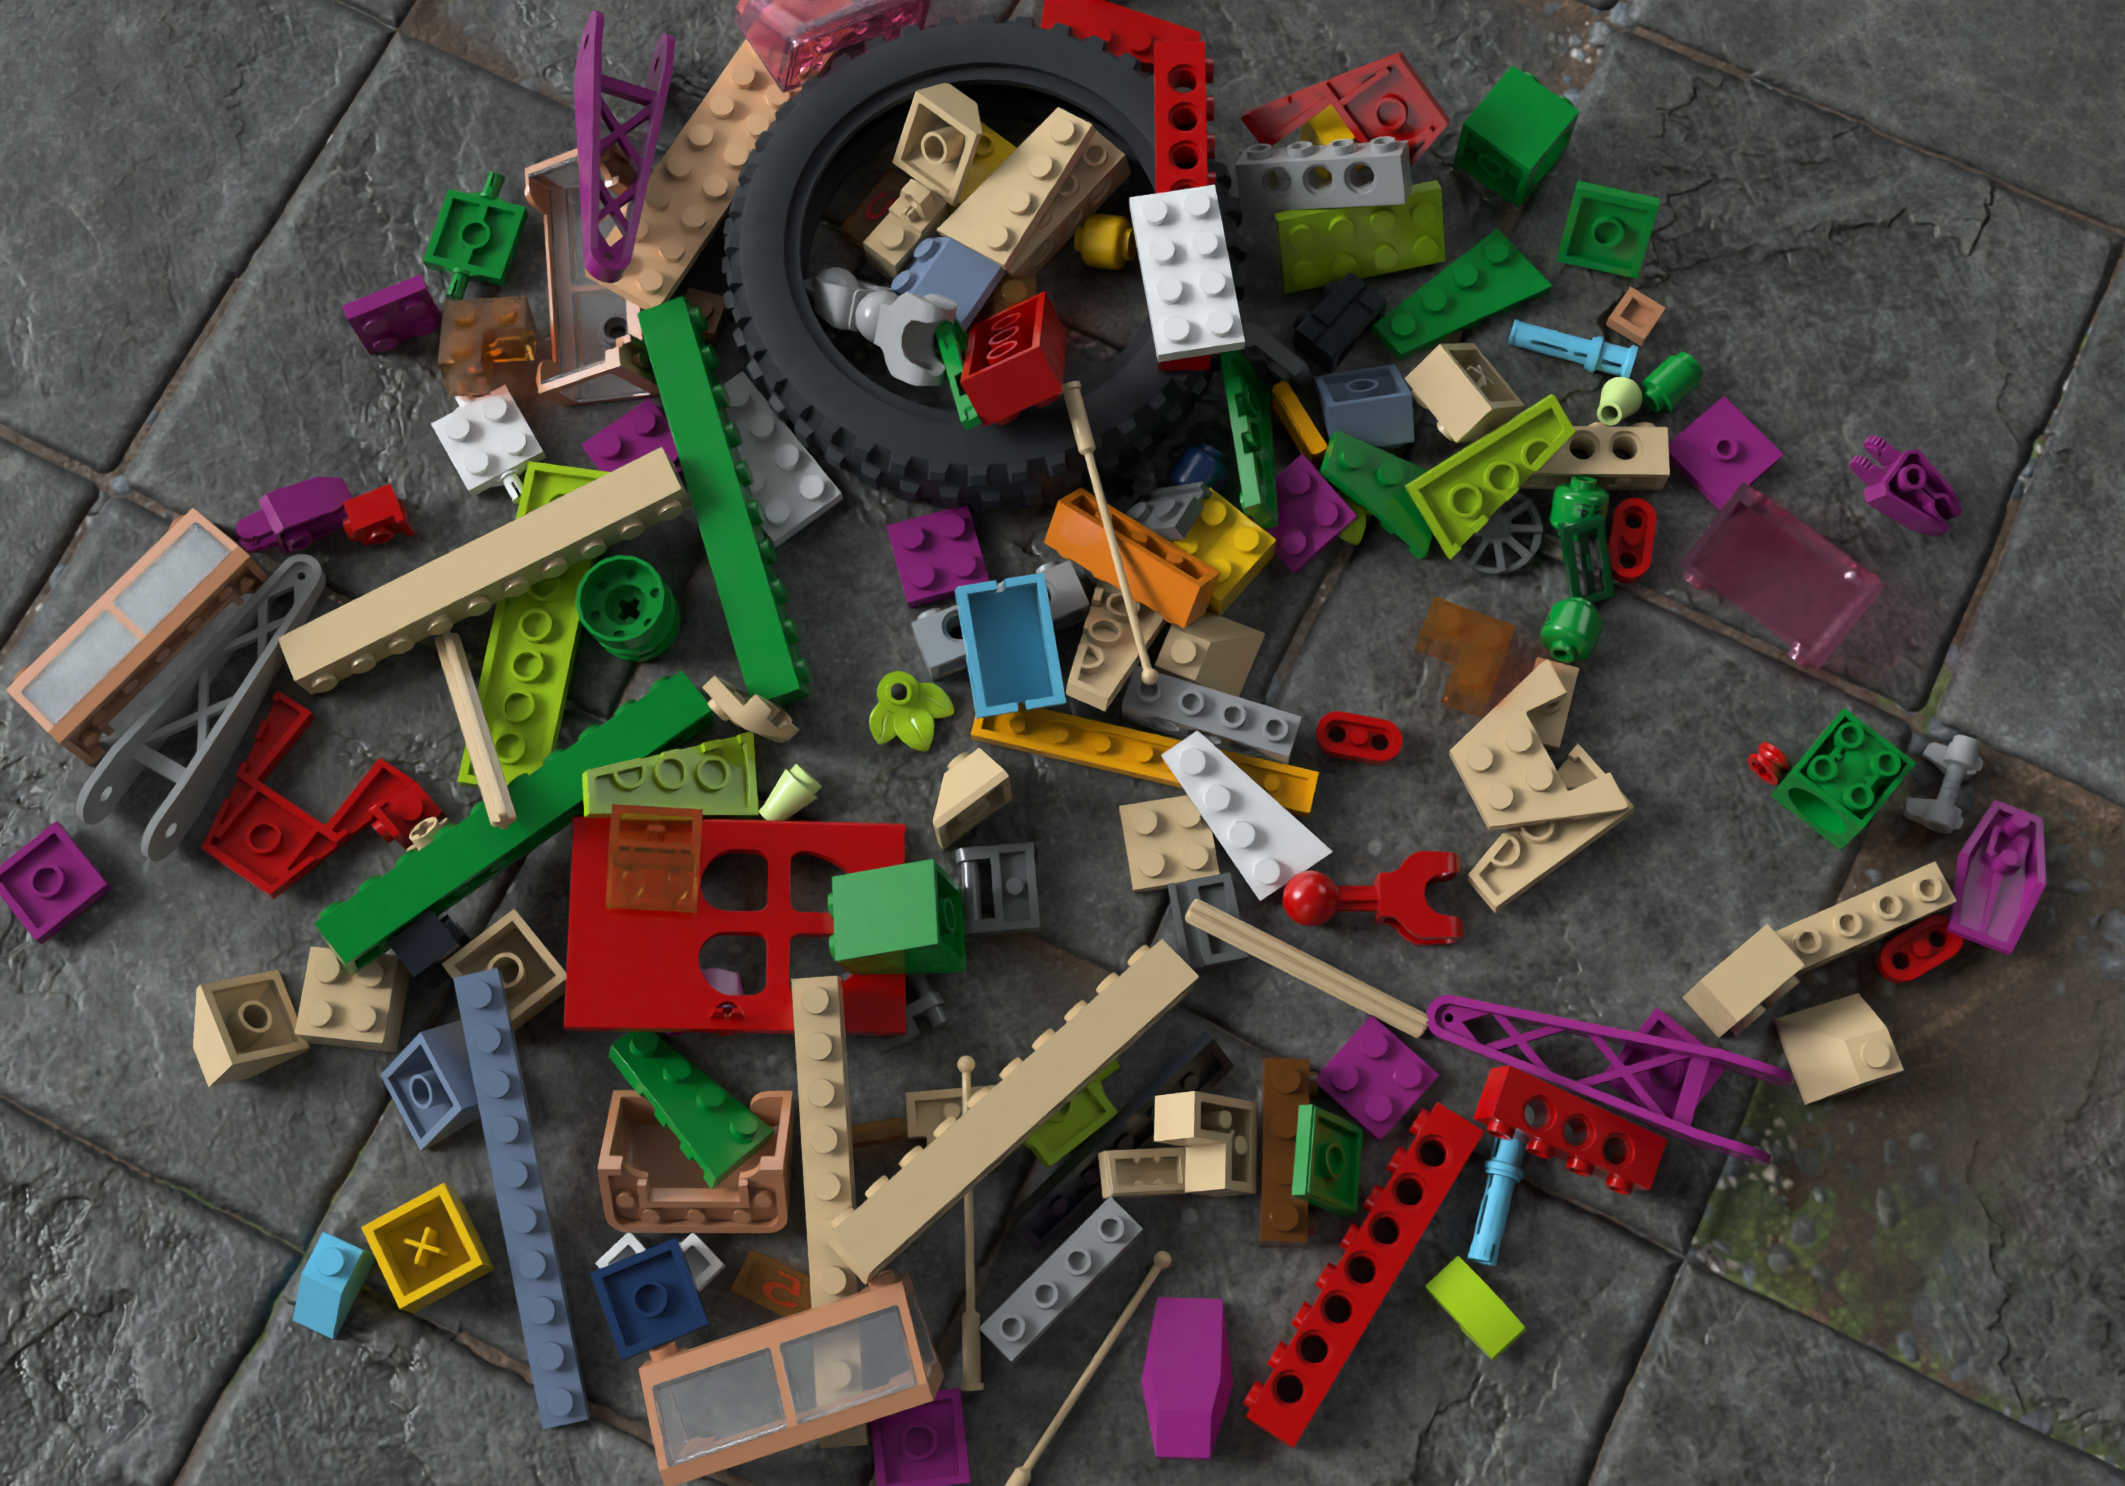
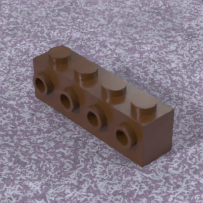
[1259,1058,1318,1248]

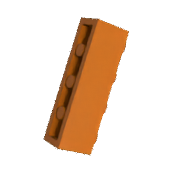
[1044,487,1221,629]

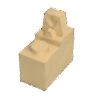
[863,178,949,282]

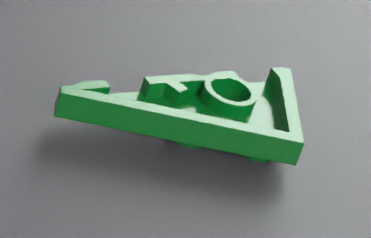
[935,294,982,431]

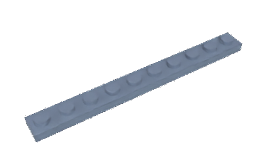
[453,968,591,1430]

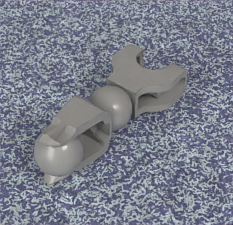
[803,267,957,386]

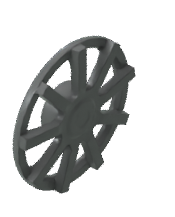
[1456,491,1543,575]

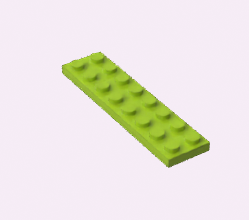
[457,461,610,789]

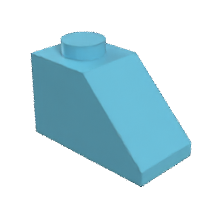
[293,1232,376,1340]

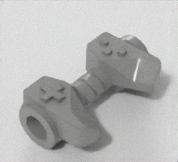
[1903,735,1983,834]

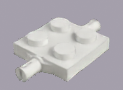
[431,380,546,504]

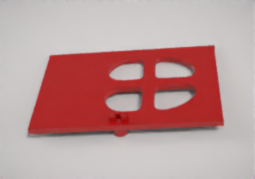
[564,816,906,1036]

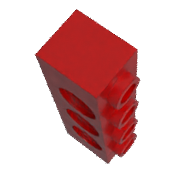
[1473,1065,1667,1196]

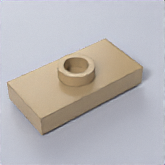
[1527,657,1579,752]
[1098,1147,1187,1199]

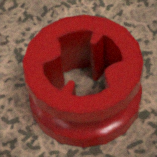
[1747,742,1792,785]

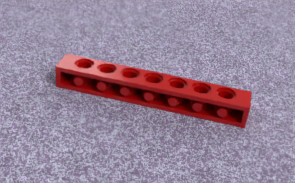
[1154,41,1219,371]
[1242,1102,1484,1449]

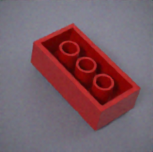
[960,291,1068,427]

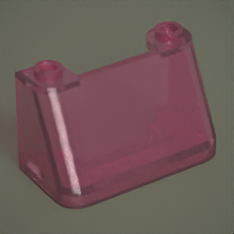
[734,0,931,93]
[1679,481,1887,670]

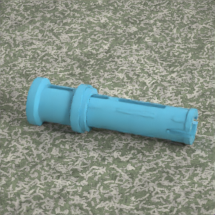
[1508,319,1639,378]
[1467,1137,1527,1266]

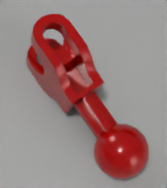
[1283,851,1465,946]

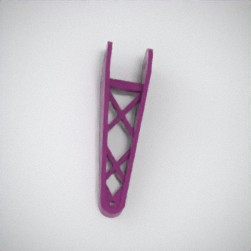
[574,10,675,283]
[1426,995,1795,1165]

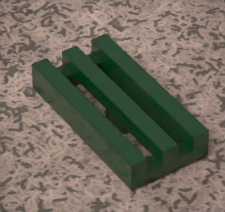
[1558,514,1616,603]

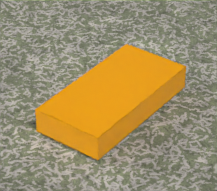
[1271,381,1328,468]

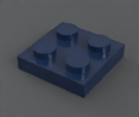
[590,1238,711,1361]

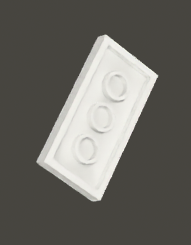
[1129,185,1245,362]
[724,371,843,548]

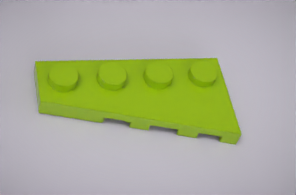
[1405,394,1576,559]
[582,732,759,819]

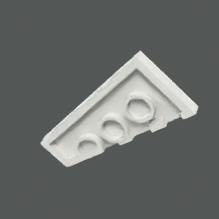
[1161,731,1333,901]

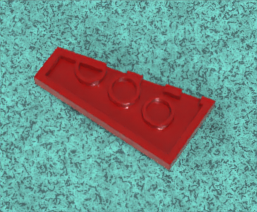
[1041,0,1201,72]

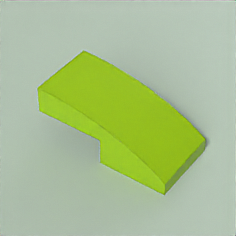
[1425,1256,1527,1362]

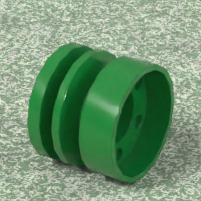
[575,555,682,662]

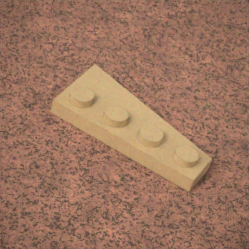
[937,107,1096,271]
[1066,580,1167,711]
[1468,744,1634,913]

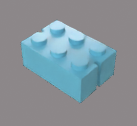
[955,572,1066,719]

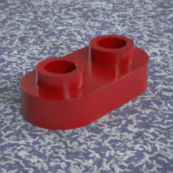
[1608,498,1657,583]
[1315,711,1403,765]
[1876,915,1963,984]

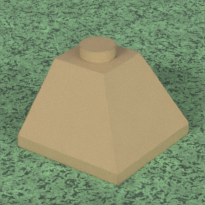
[892,83,982,206]
[1154,611,1265,697]
[933,748,1012,850]
[193,970,310,1087]
[1773,993,1903,1105]

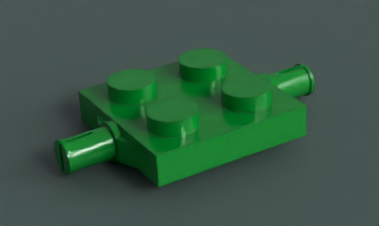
[423,171,529,303]

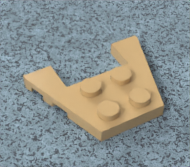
[1449,659,1629,831]

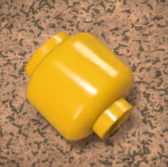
[1074,214,1137,270]

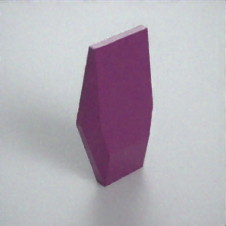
[1947,800,2046,956]
[1141,1297,1234,1461]

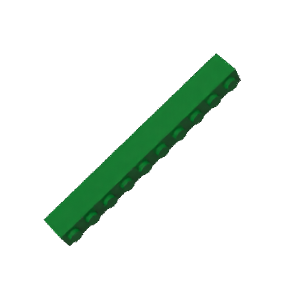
[637,296,813,706]
[314,670,713,977]

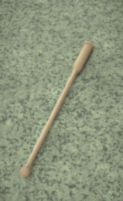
[1061,381,1158,685]
[957,1055,984,1391]
[1005,1251,1171,1486]

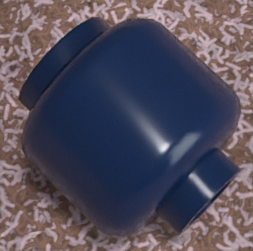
[1169,442,1232,495]

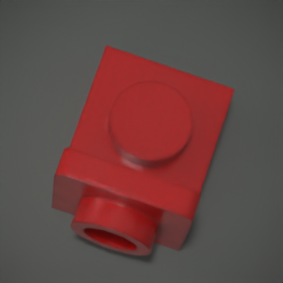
[369,781,446,850]

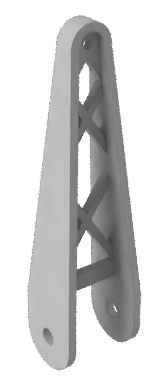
[76,554,326,861]

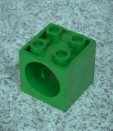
[1453,65,1580,209]
[1770,708,1916,850]

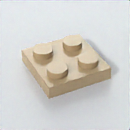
[1119,795,1220,894]

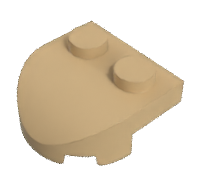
[702,675,799,742]

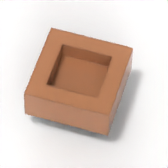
[685,287,727,341]
[1606,287,1666,346]

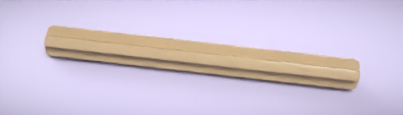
[435,630,517,830]
[1185,899,1429,1038]

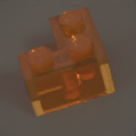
[438,295,536,397]
[1414,596,1516,718]

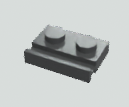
[1126,482,1213,541]
[1168,872,1248,969]

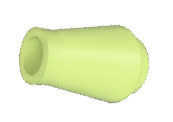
[1597,377,1642,426]
[758,763,822,821]

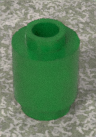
[1640,352,1703,413]

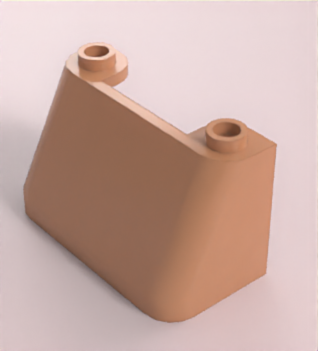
[597,1090,794,1233]

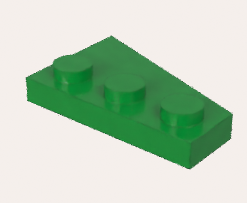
[1320,431,1433,559]

